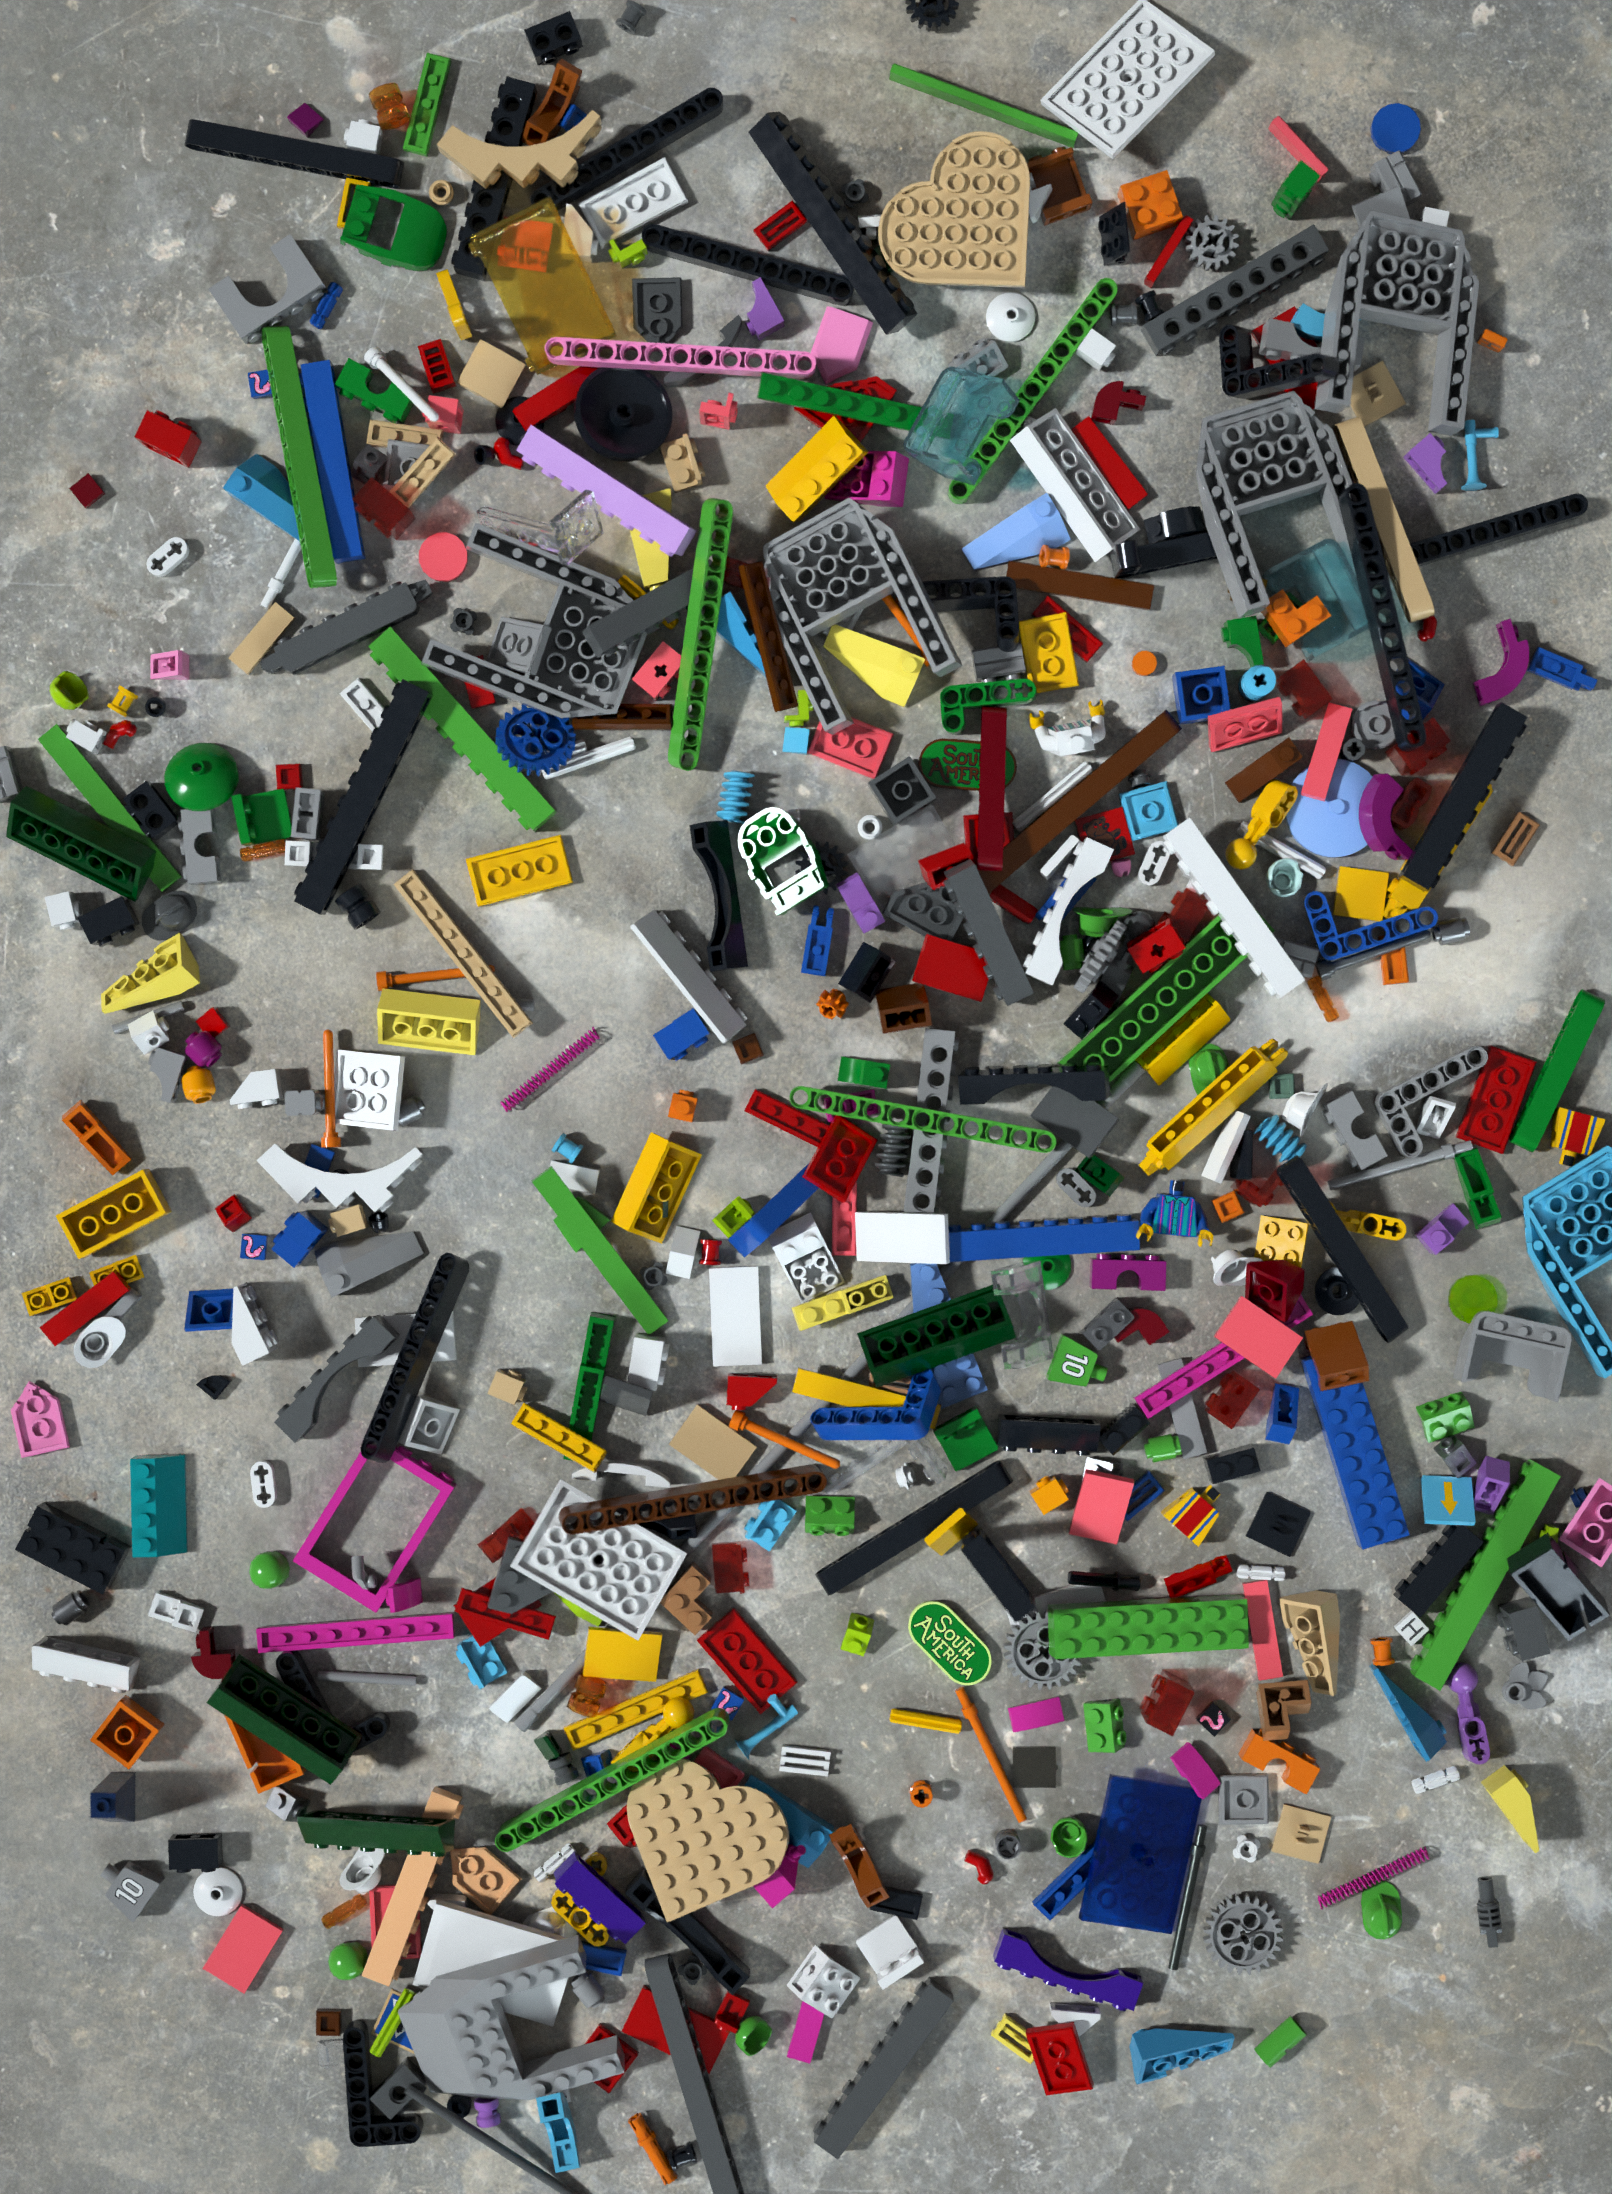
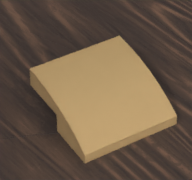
[456,339,525,408]

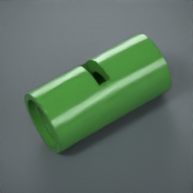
[1254,2016,1307,2068]

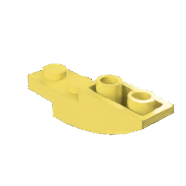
[791,1275,894,1331]

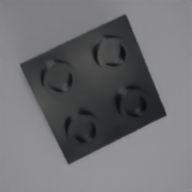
[1098,202,1130,266]

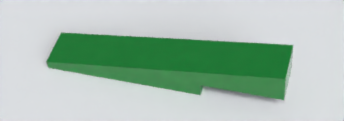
[563,1312,616,1461]

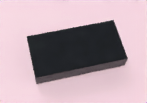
[869,1886,923,1920]

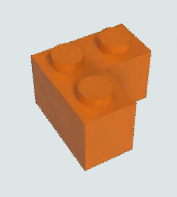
[1261,589,1331,648]

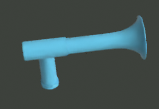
[1461,420,1499,491]
[734,1694,798,1760]

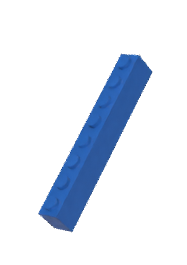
[299,360,366,564]
[948,1214,1140,1262]

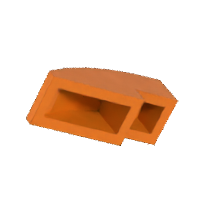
[62,1100,131,1176]

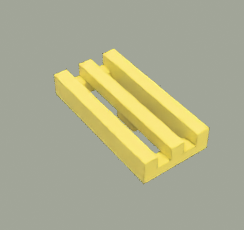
[991,2014,1034,2064]

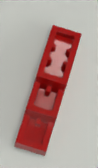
[512,366,600,431]

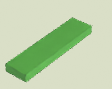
[403,53,452,157]

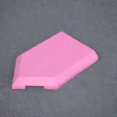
[811,306,873,385]
[11,1381,70,1458]

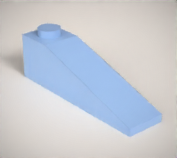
[961,493,1071,570]

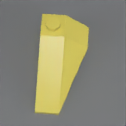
[823,624,925,707]
[101,933,200,1014]

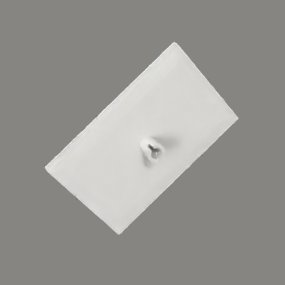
[1040,0,1215,159]
[510,1479,687,1640]
[413,1899,568,2027]

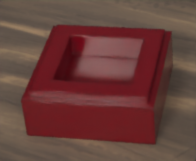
[69,473,105,509]

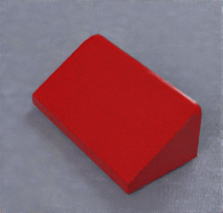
[989,884,1038,924]

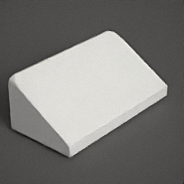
[550,1160,600,1194]
[489,1671,542,1723]

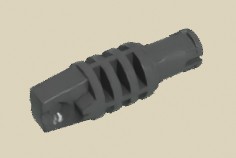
[1477,1876,1502,1948]

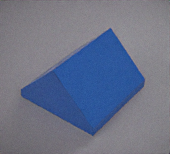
[184,1288,234,1332]

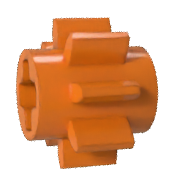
[816,988,849,1019]

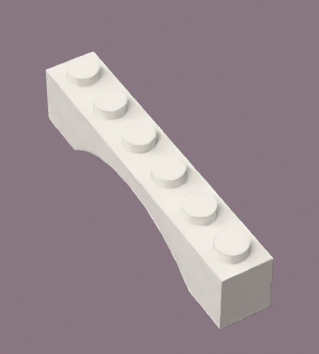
[1022,837,1114,985]

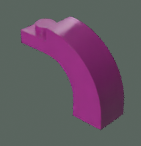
[1472,619,1529,707]
[1359,773,1413,860]

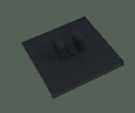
[1245,1492,1311,1557]

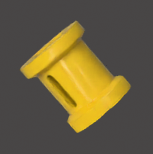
[107,685,139,717]

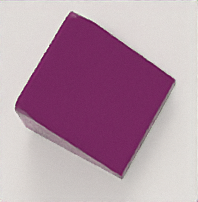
[287,103,324,138]

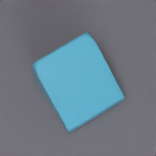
[782,727,810,755]

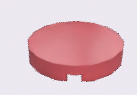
[419,532,468,582]

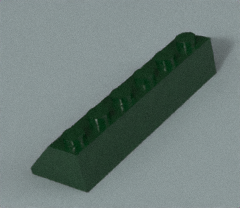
[6,786,156,902]
[857,1283,1016,1388]
[207,1654,363,1785]
[297,1810,455,1857]

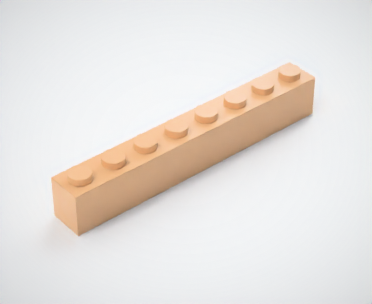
[362,1786,464,1987]

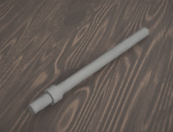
[1327,1140,1473,1190]

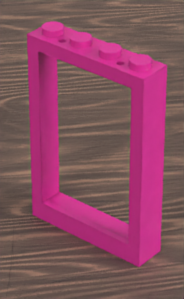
[293,1446,457,1613]

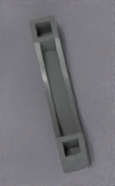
[274,1314,400,1443]

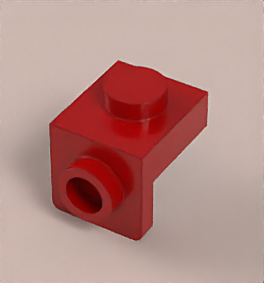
[714,1990,750,2034]

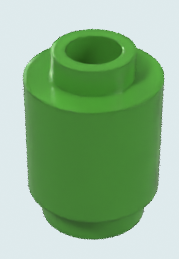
[1059,934,1084,971]
[1144,1434,1182,1463]

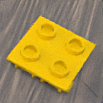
[1254,1215,1309,1267]

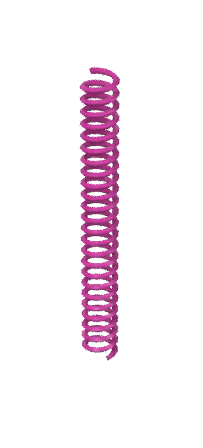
[500,1027,600,1112]
[1318,1846,1430,1910]

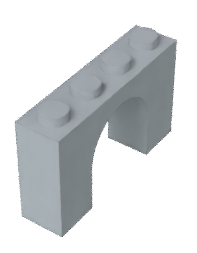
[208,234,327,344]

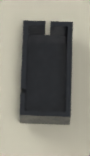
[15,1502,131,1595]
[1507,1533,1610,1641]

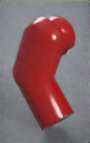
[493,437,524,470]
[1417,615,1437,642]
[102,720,137,749]
[964,1850,994,1885]

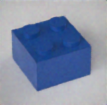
[1172,666,1230,725]

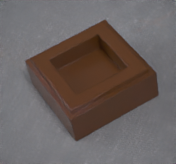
[732,1033,764,1064]
[316,2009,342,2036]

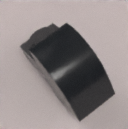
[1144,506,1205,544]

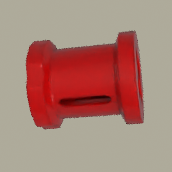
[699,1239,722,1265]

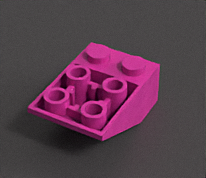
[825,451,909,507]

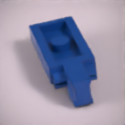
[1526,647,1597,691]

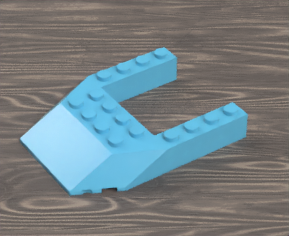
[1522,1145,1612,1378]

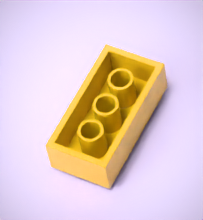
[56,1169,172,1259]

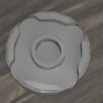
[1350,700,1395,750]

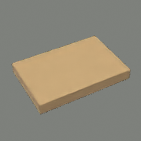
[669,1404,757,1480]

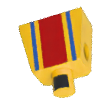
[1550,1107,1606,1167]
[1161,1485,1221,1547]

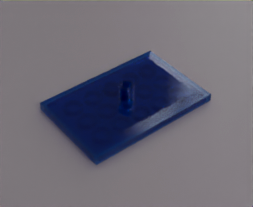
[1078,1774,1202,1934]

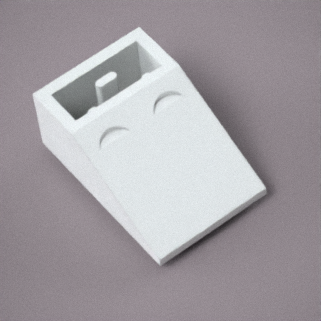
[768,1212,845,1304]
[232,1283,278,1366]

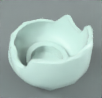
[1266,858,1304,897]

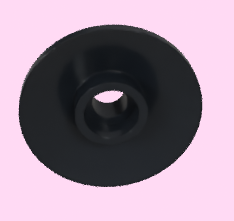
[495,396,545,446]
[1314,1267,1359,1316]

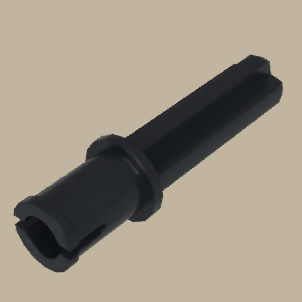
[1067,1571,1141,1591]

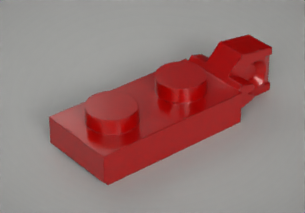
[1164,1555,1233,1598]

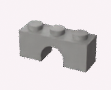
[178,809,222,885]
[1322,1091,1388,1170]

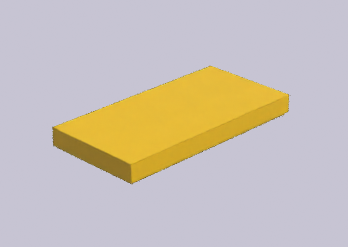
[466,835,573,907]

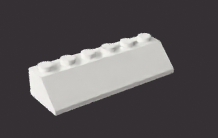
[1010,408,1141,562]
[630,909,748,1044]

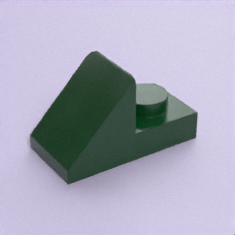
[1075,1155,1125,1197]

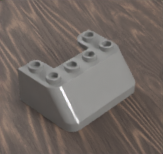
[1453,1311,1572,1402]

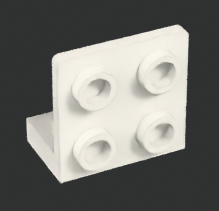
[856,1915,924,1990]
[786,1945,860,2018]

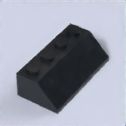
[997,1414,1101,1456]

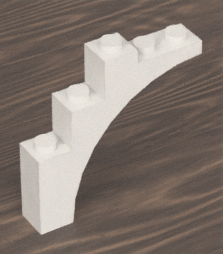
[256,1144,423,1213]

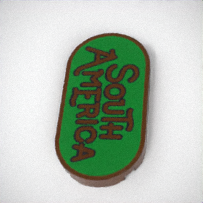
[919,738,1017,791]

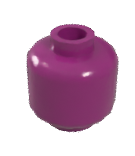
[185,1031,222,1068]

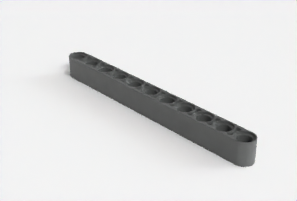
[645,1953,744,2194]

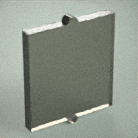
[1010,1746,1058,1788]

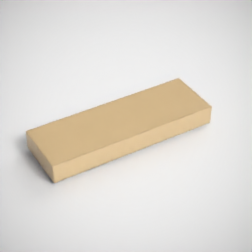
[366,419,444,448]
[389,437,456,509]
[228,602,295,675]

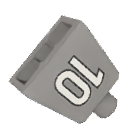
[100,1861,165,1922]

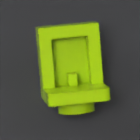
[608,239,648,268]
[784,690,813,727]
[712,1196,755,1238]
[840,1613,874,1657]

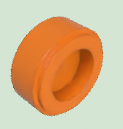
[1131,651,1157,676]

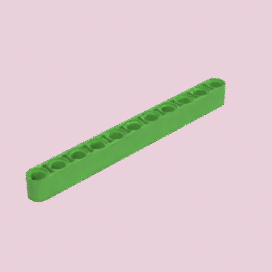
[948,278,1118,504]
[262,326,337,588]
[668,498,733,771]
[790,1086,1056,1153]
[495,1708,730,1852]

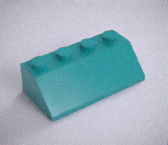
[130,1454,188,1558]

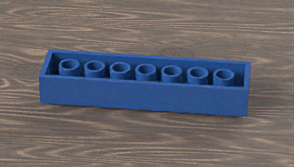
[1300,1355,1410,1550]

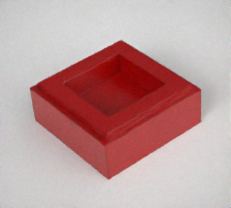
[276,763,303,790]

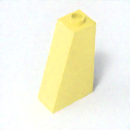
[630,488,672,591]

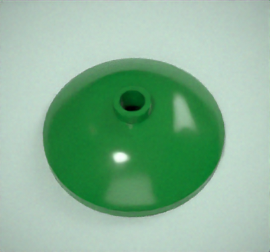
[164,743,239,811]

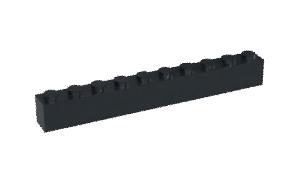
[748,111,918,335]
[294,679,433,915]

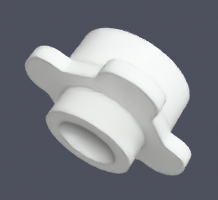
[896,1463,916,1490]
[1233,1834,1261,1863]

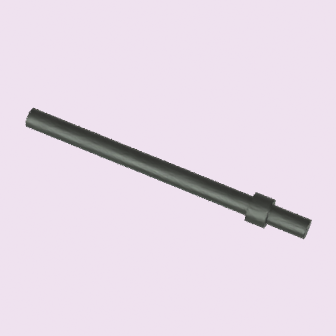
[1168,1824,1207,1970]

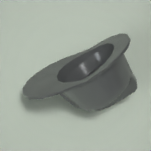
[142,891,197,940]

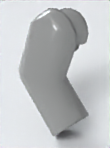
[351,1556,377,1590]

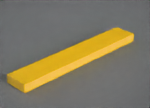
[792,1367,941,1429]
[563,1669,708,1751]

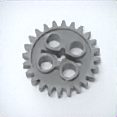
[1074,920,1127,993]
[1003,1609,1081,1690]
[1203,1893,1283,1975]

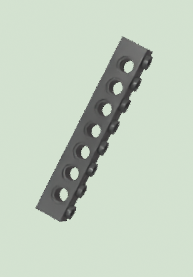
[1141,224,1329,356]

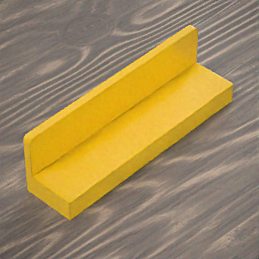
[1135,993,1230,1086]

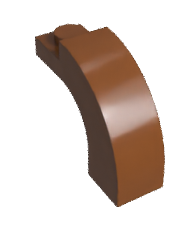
[521,58,583,146]
[829,1824,889,1908]

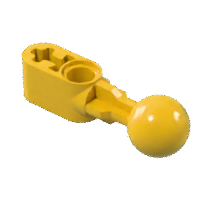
[1225,779,1298,870]
[1306,1201,1406,1241]
[610,1697,694,1772]

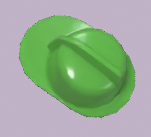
[1073,907,1132,937]
[1189,1044,1229,1095]
[1361,1881,1402,1940]

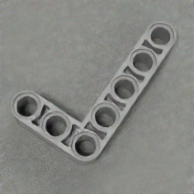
[1374,1046,1488,1157]

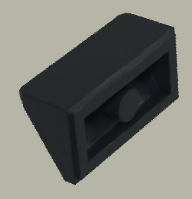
[1230,1130,1253,1180]

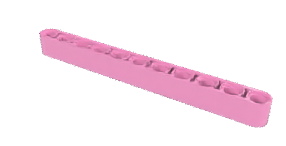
[545,337,816,379]

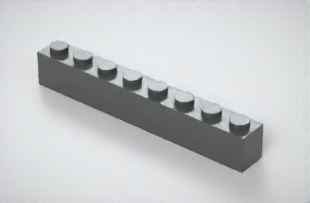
[813,1977,954,2160]

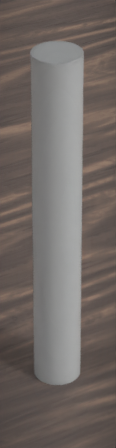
[112,1001,185,1034]

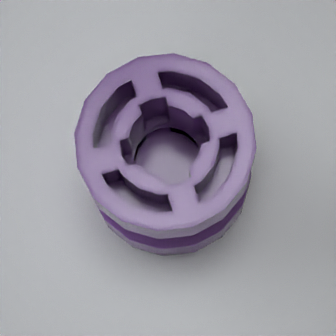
[474,2098,501,2128]

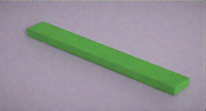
[889,64,1078,148]
[38,724,182,892]
[532,1166,668,1335]

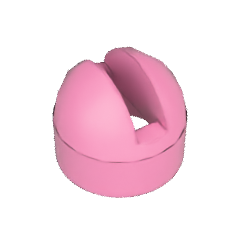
[1111,858,1131,878]

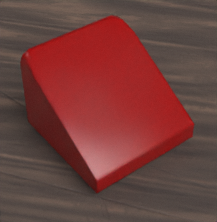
[196,1007,230,1038]
[215,1194,252,1232]

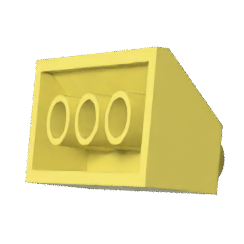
[377,988,480,1055]

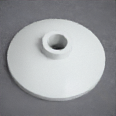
[986,292,1035,342]
[194,1867,243,1916]

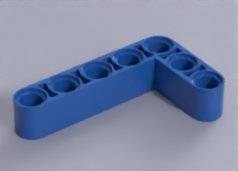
[1304,891,1438,960]
[728,1162,819,1258]
[810,1369,941,1440]

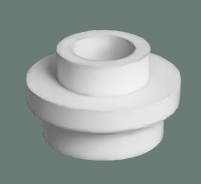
[858,815,882,840]

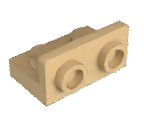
[660,433,706,493]

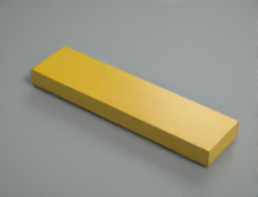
[511,1403,608,1473]

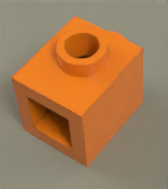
[668,1089,698,1123]

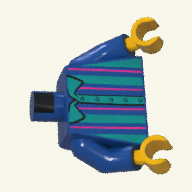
[1136,1180,1213,1247]

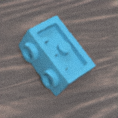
[744,1499,797,1552]
[456,1636,508,1690]

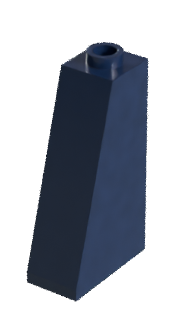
[90,1772,135,1822]

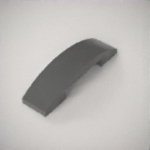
[663,315,742,388]

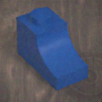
[1265,1383,1299,1444]

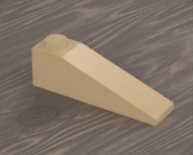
[1279,1590,1340,1696]

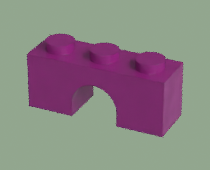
[1089,1254,1167,1291]

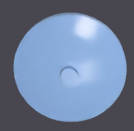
[1285,759,1373,858]

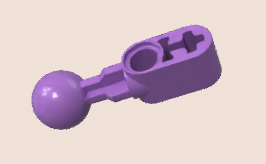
[1446,1662,1490,1764]

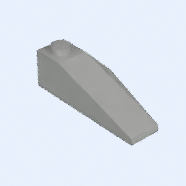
[315,1231,424,1297]

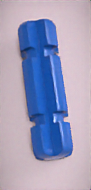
[310,282,343,329]

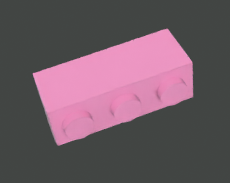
[1559,1478,1612,1567]

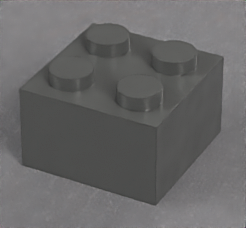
[868,756,936,826]
[1496,1597,1551,1661]

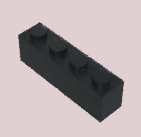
[1393,1525,1483,1618]

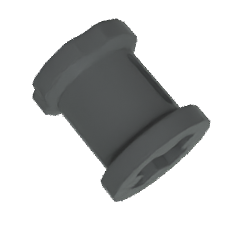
[616,0,647,34]
[1110,302,1137,326]
[1339,738,1365,762]

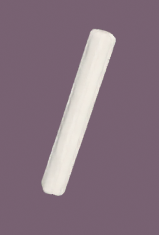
[541,737,636,780]
[1012,761,1093,832]
[1237,821,1326,879]

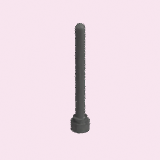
[1315,930,1431,981]

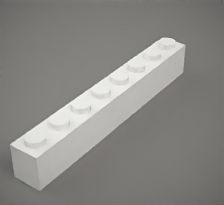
[1163,818,1305,998]

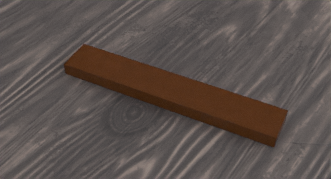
[738,561,799,712]
[1006,561,1154,611]

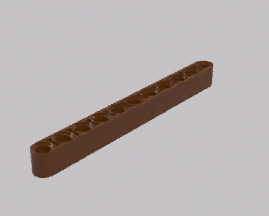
[978,710,1182,894]
[558,1465,827,1534]

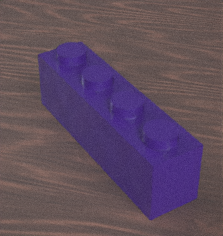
[554,1851,646,1944]

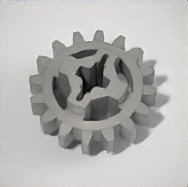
[1185,215,1239,271]

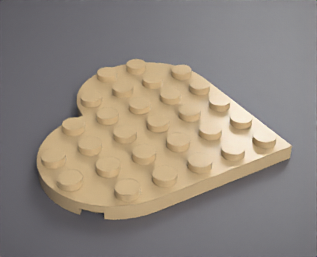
[878,131,1030,287]
[627,1758,789,1923]

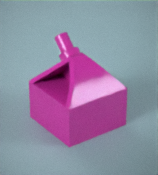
[753,1844,806,1908]

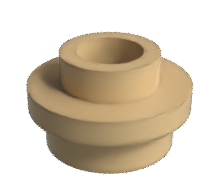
[429,180,454,206]

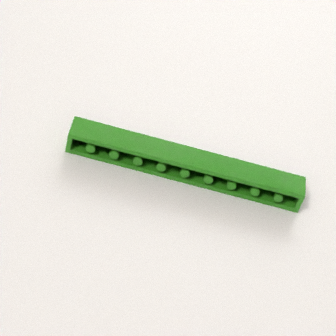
[368,627,557,832]
[1410,1459,1561,1691]

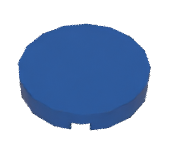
[1370,103,1421,154]

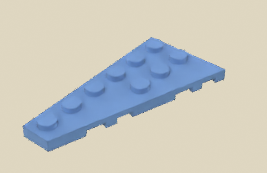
[910,1263,988,1409]

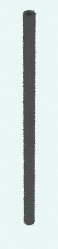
[404,2084,579,2194]

